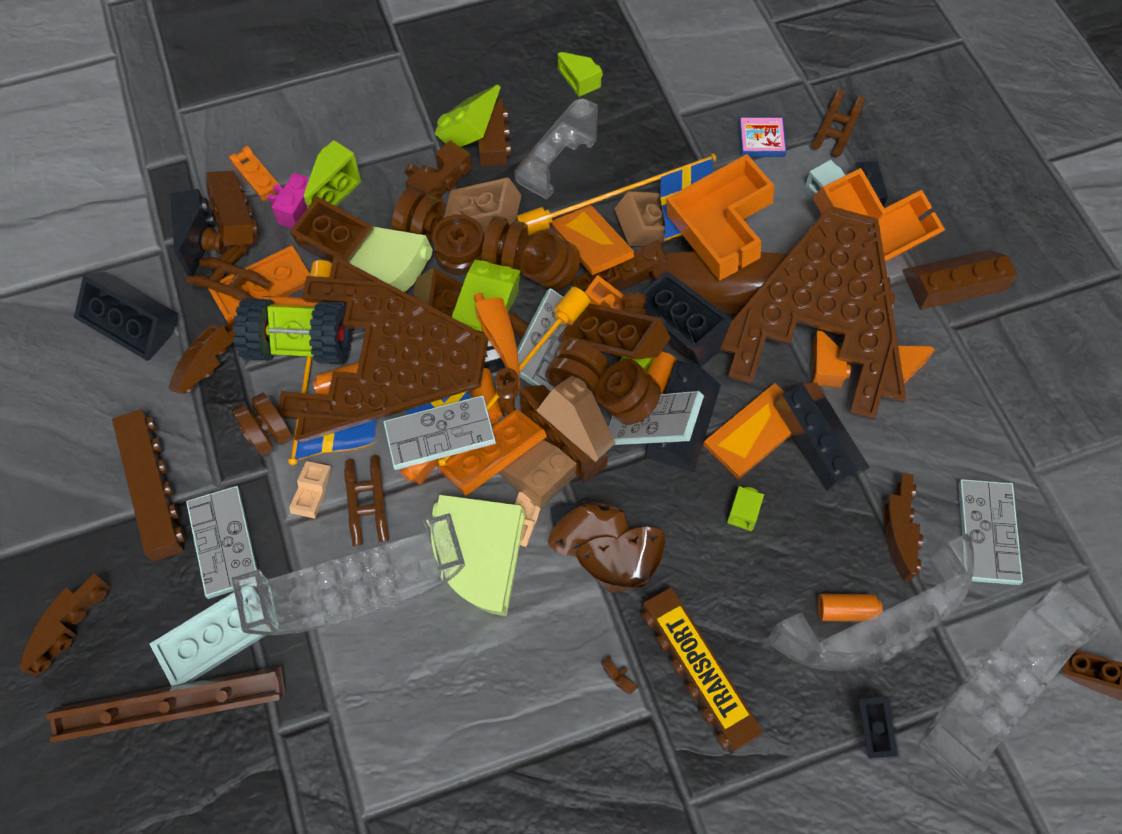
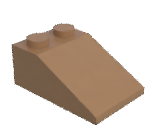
[444,177,521,233]
[614,192,684,246]
[536,375,615,462]
[497,440,577,509]

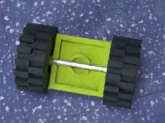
[233,298,352,364]

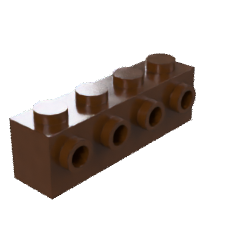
[206,171,257,246]

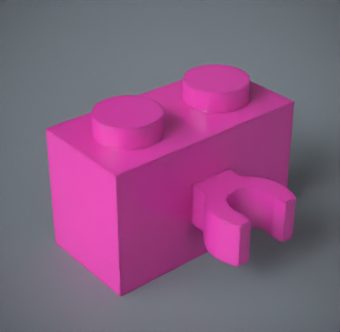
[267,173,309,228]

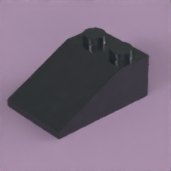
[170,189,216,276]

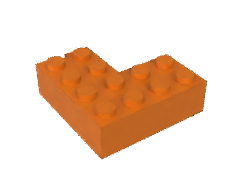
[666,154,774,281]
[812,168,945,263]

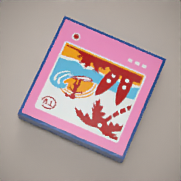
[739,117,787,157]

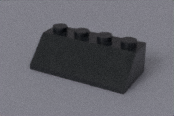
[74,271,178,361]
[640,271,732,368]
[646,360,721,472]
[774,383,870,491]

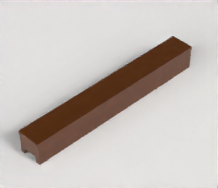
[46,666,286,743]

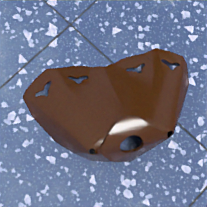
[548,502,635,556]
[575,527,665,593]

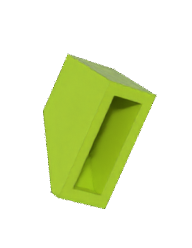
[558,52,603,97]

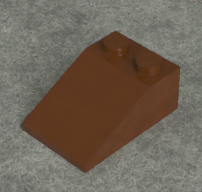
[290,197,374,262]

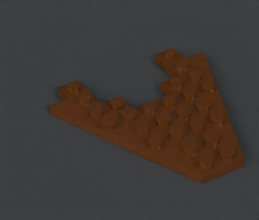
[720,206,906,420]
[277,256,489,443]

